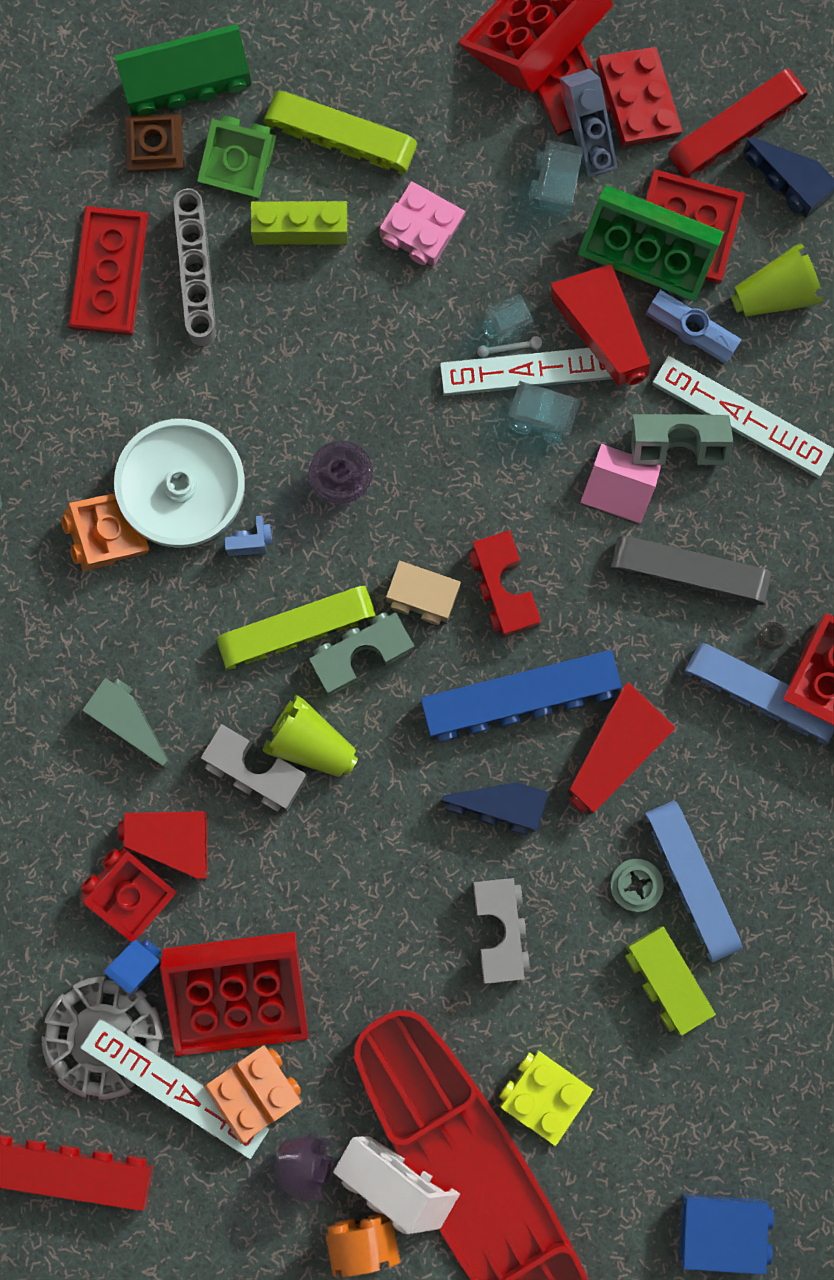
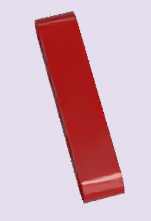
[668,68,808,179]

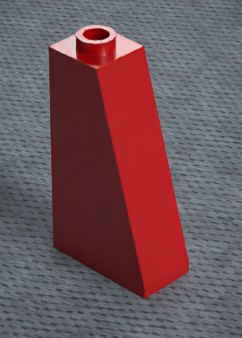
[551,264,650,386]
[568,682,676,814]

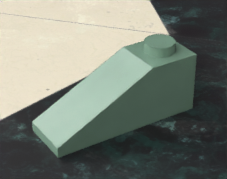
[83,678,170,769]

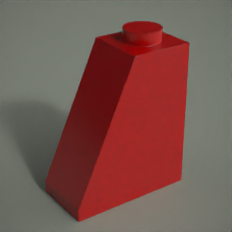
[118,811,207,879]

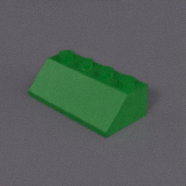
[114,24,252,116]
[578,185,724,301]

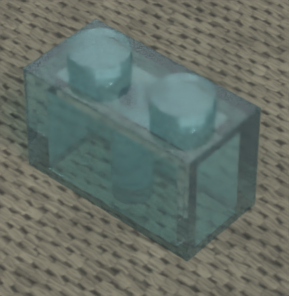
[528,140,584,217]
[506,381,581,445]

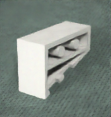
[333,1136,460,1234]

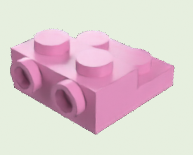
[380,181,466,266]

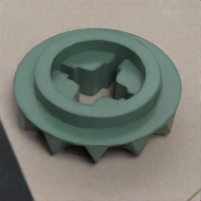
[610,859,664,912]

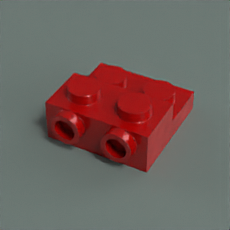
[80,846,177,942]

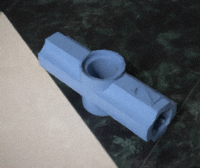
[645,290,742,364]

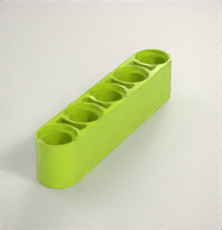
[264,91,418,174]
[216,586,376,670]

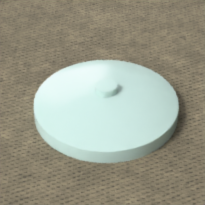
[114,419,245,548]

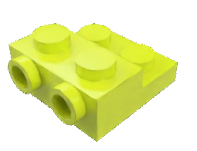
[499,1050,593,1146]

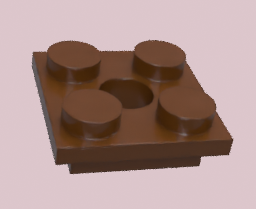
[125,114,184,172]

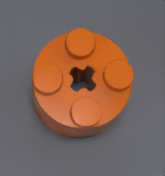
[325,1213,401,1277]

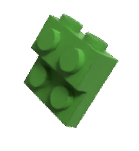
[198,115,277,198]

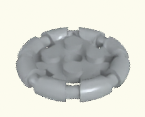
[42,976,163,1100]

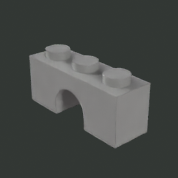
[201,724,308,812]
[473,878,530,983]

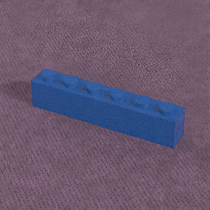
[421,650,622,742]

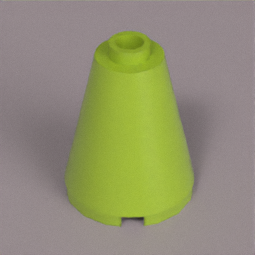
[730,243,824,317]
[263,695,358,777]

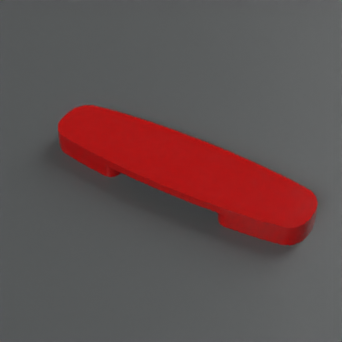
[354,1009,589,1280]

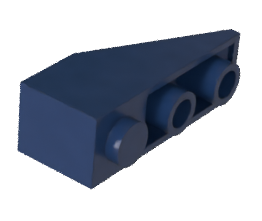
[743,137,834,218]
[441,782,549,836]

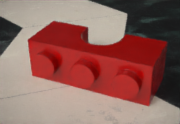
[468,530,541,638]

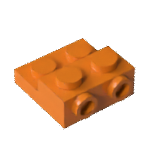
[61,493,149,571]
[204,1045,301,1144]

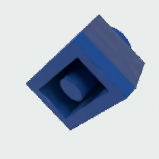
[104,939,161,994]

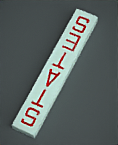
[440,348,612,396]
[652,356,834,478]
[80,1018,269,1159]

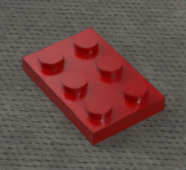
[596,47,683,147]

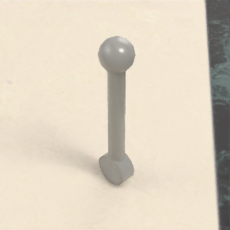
[477,336,542,358]

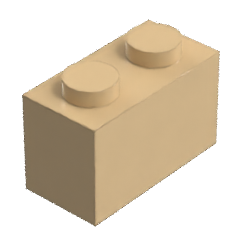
[386,561,461,625]

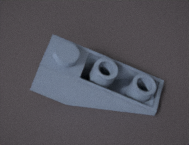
[560,69,618,177]

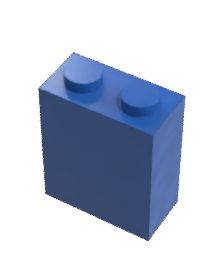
[679,1194,774,1274]

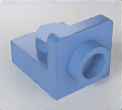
[225,516,272,556]

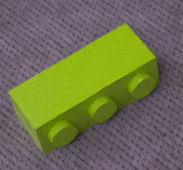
[251,201,348,245]
[625,926,716,1036]

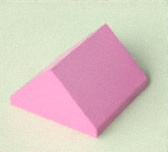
[580,444,661,524]

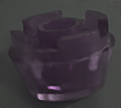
[308,441,373,504]
[274,1133,334,1203]

